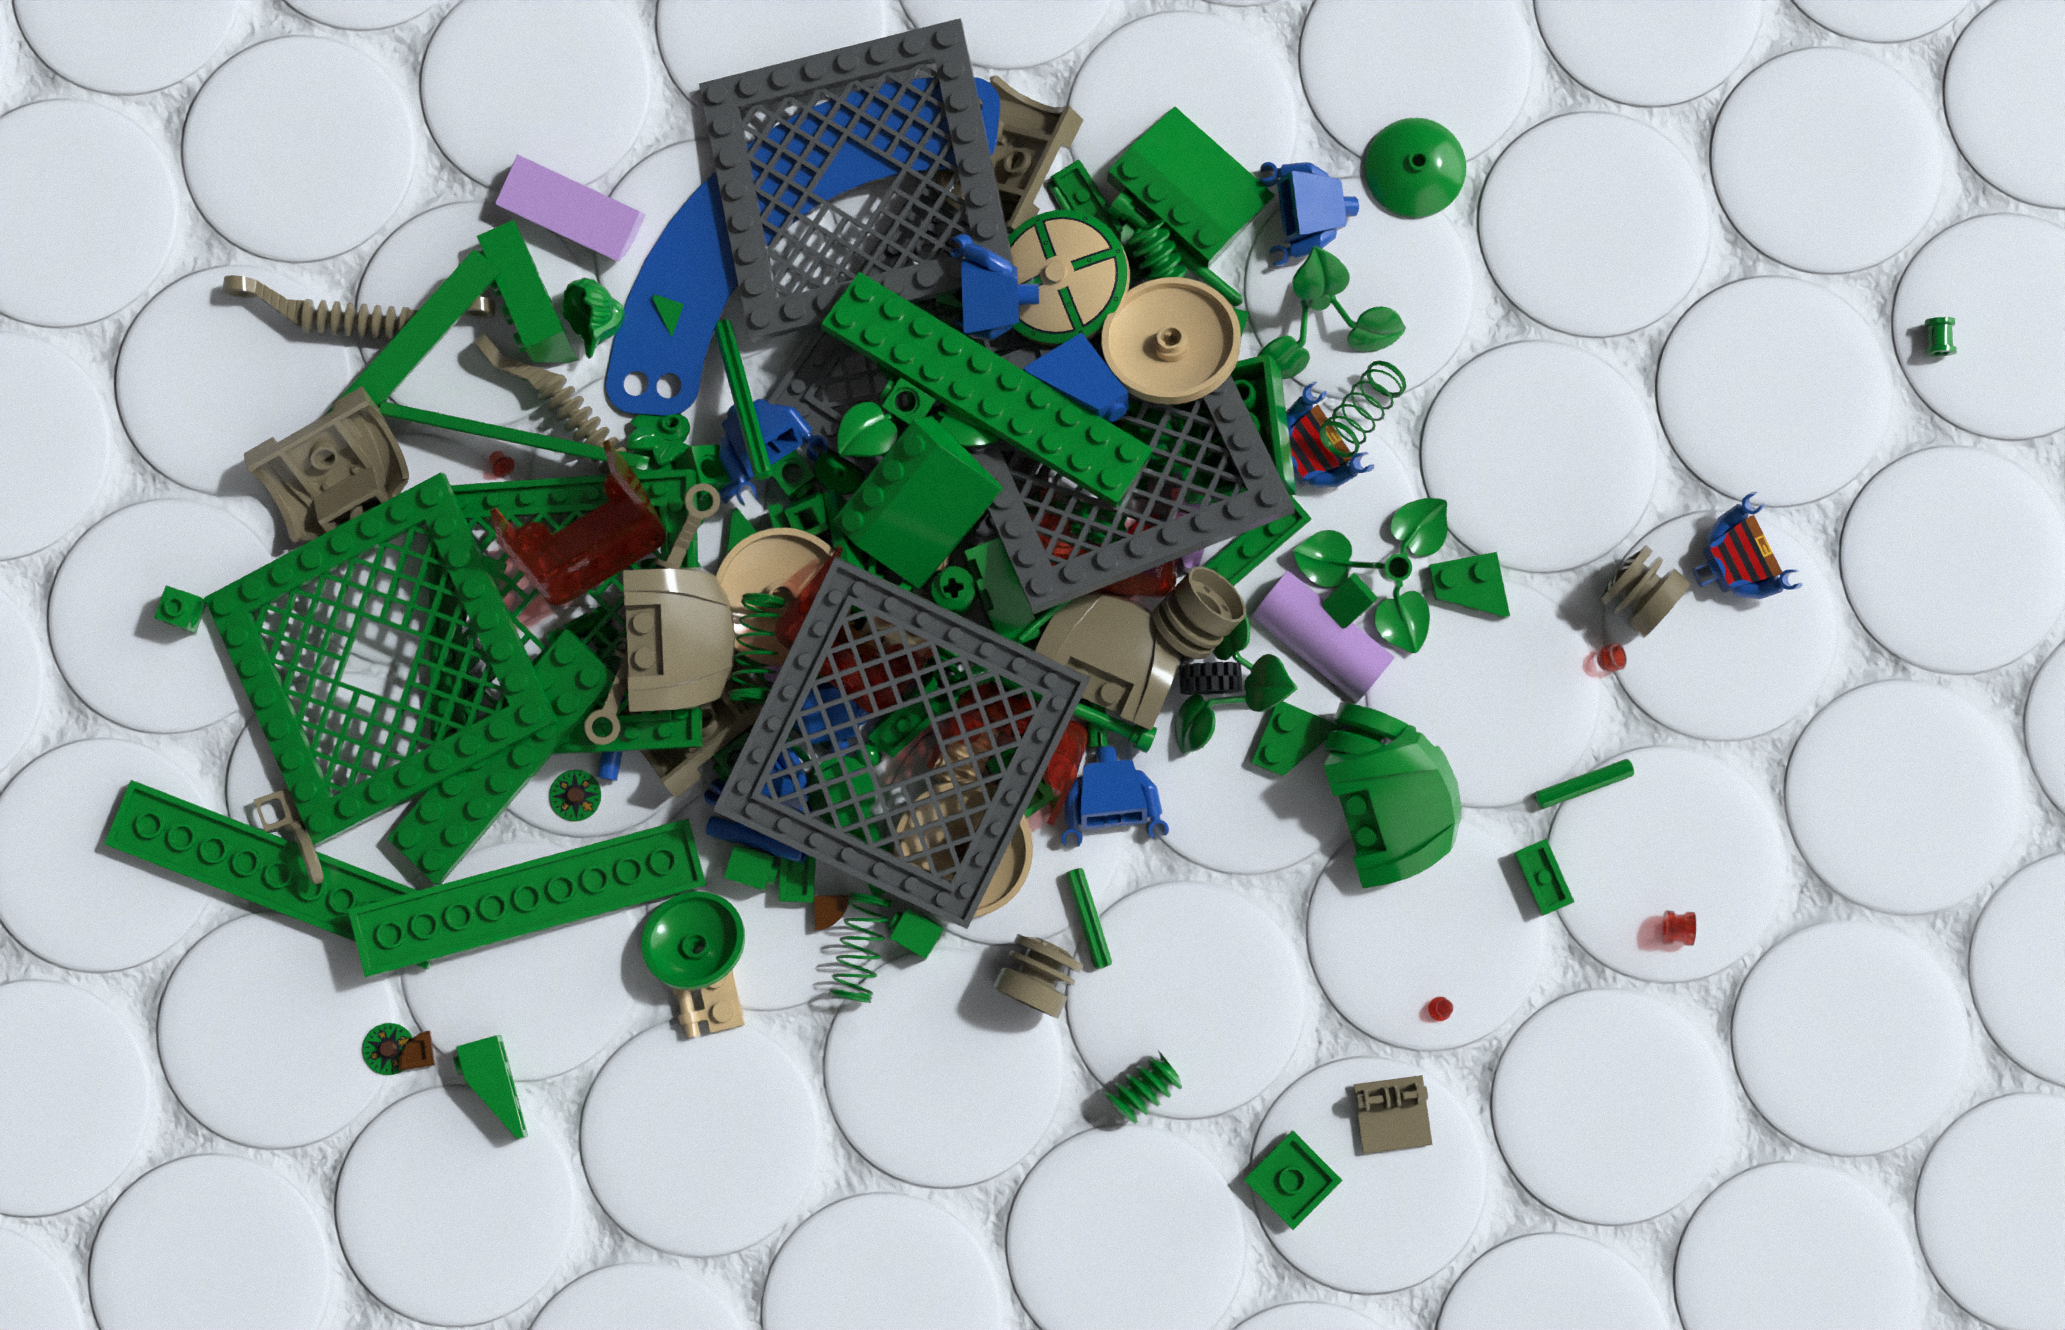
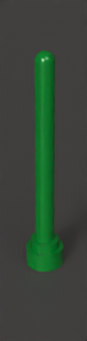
[1107,190,1243,306]
[999,675,1157,753]

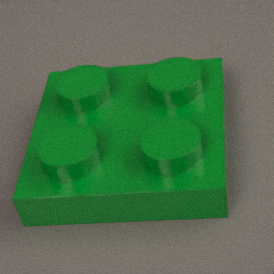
[1243,1130,1343,1230]

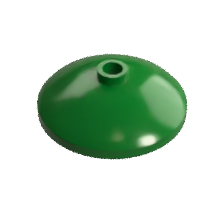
[1365,118,1466,218]
[641,891,745,990]

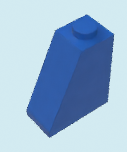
[1024,333,1129,422]

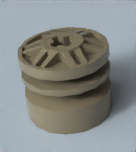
[1599,545,1691,638]
[1153,566,1246,660]
[992,934,1083,1019]

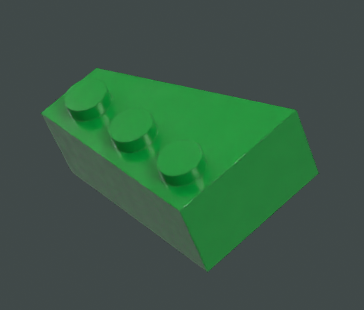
[963,537,1044,645]

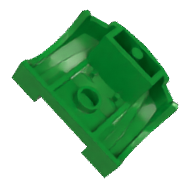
[1323,725,1462,888]

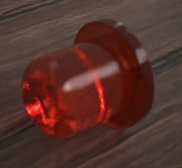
[489,450,515,477]
[1428,997,1453,1021]

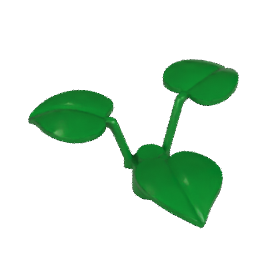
[1257,246,1406,379]
[837,364,1001,457]
[1293,498,1447,653]
[1175,615,1298,755]

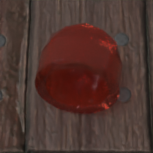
[1597,643,1627,672]

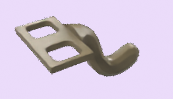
[254,788,324,885]

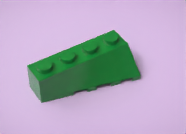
[477,220,578,362]

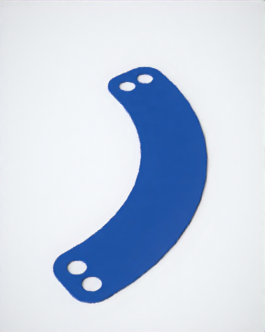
[606,77,1001,416]

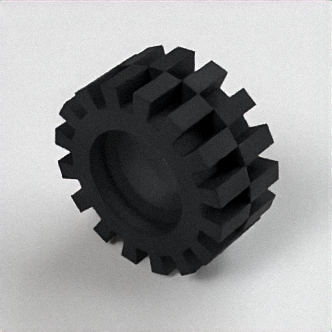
[1179,662,1242,695]

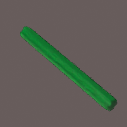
[714,319,772,481]

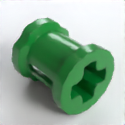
[1925,317,1957,357]

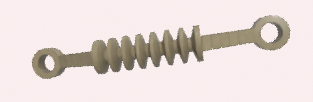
[222,275,496,340]
[473,333,655,542]
[584,483,720,745]

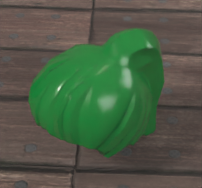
[562,278,625,359]

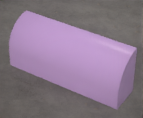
[495,154,646,261]
[1251,570,1395,703]

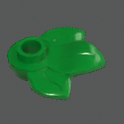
[626,414,690,467]

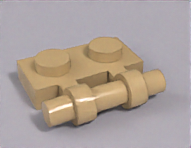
[672,970,745,1038]

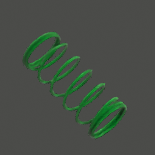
[1319,360,1407,458]
[728,593,787,704]
[828,892,892,1003]

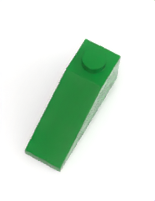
[453,1035,528,1139]

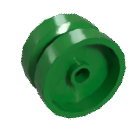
[1324,702,1408,754]

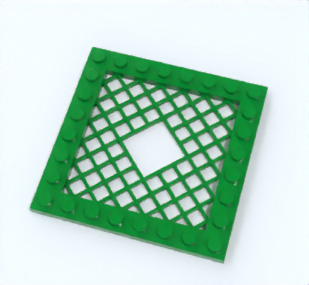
[428,469,703,755]
[204,472,558,845]

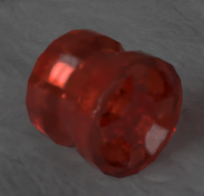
[1662,910,1696,946]

